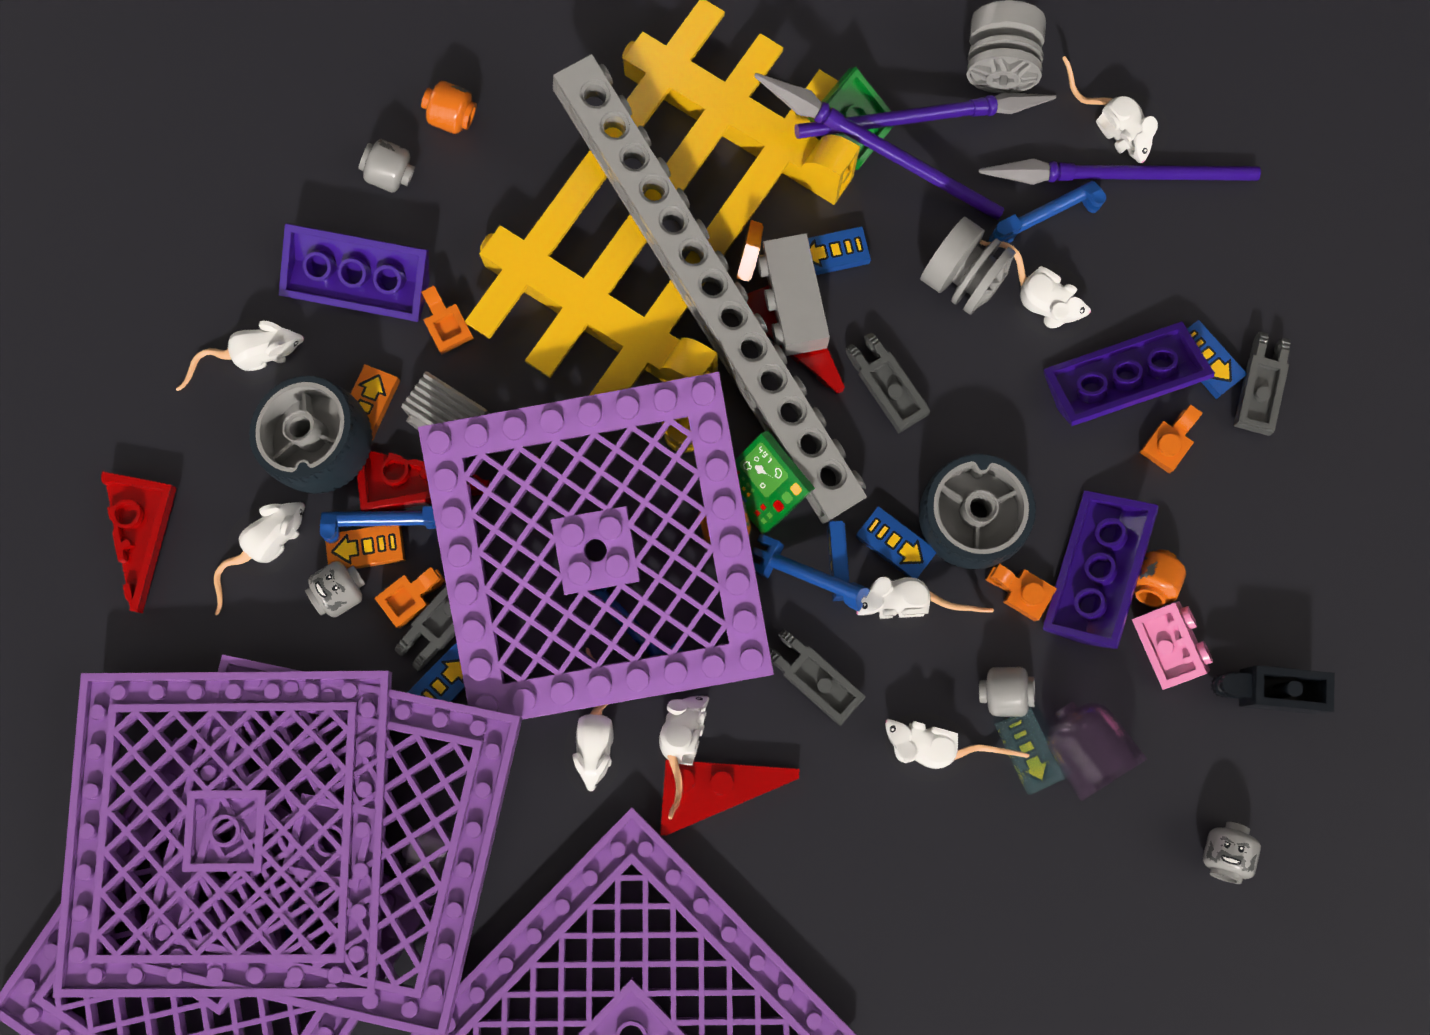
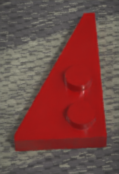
[101,471,177,614]

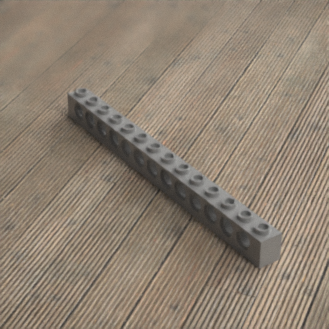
[553,54,867,524]

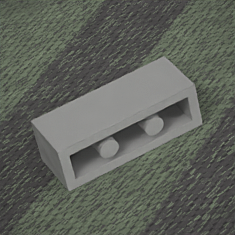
[757,233,830,356]

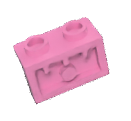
[1132,601,1213,690]

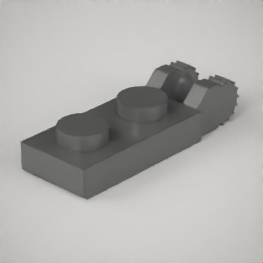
[1233,331,1291,436]
[845,332,931,434]
[394,586,455,671]
[769,629,865,726]

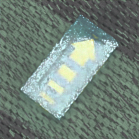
[994,708,1065,795]

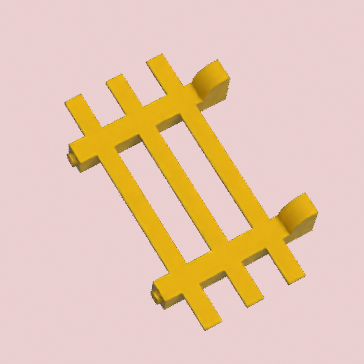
[465,0,860,395]

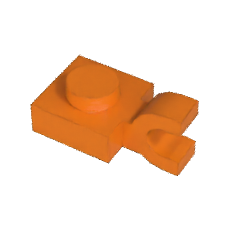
[421,286,474,355]
[1139,404,1202,473]
[985,563,1057,622]
[375,567,446,629]

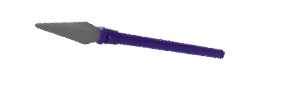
[754,73,1004,220]
[794,92,1056,139]
[978,158,1261,185]

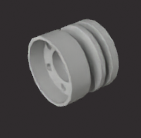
[966,0,1046,94]
[920,216,1016,315]

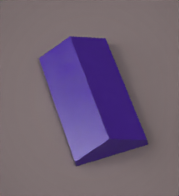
[278,223,429,322]
[1044,321,1215,426]
[1043,490,1159,649]

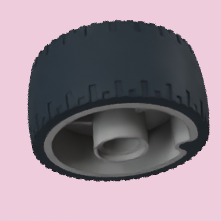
[249,375,373,494]
[919,454,1036,569]

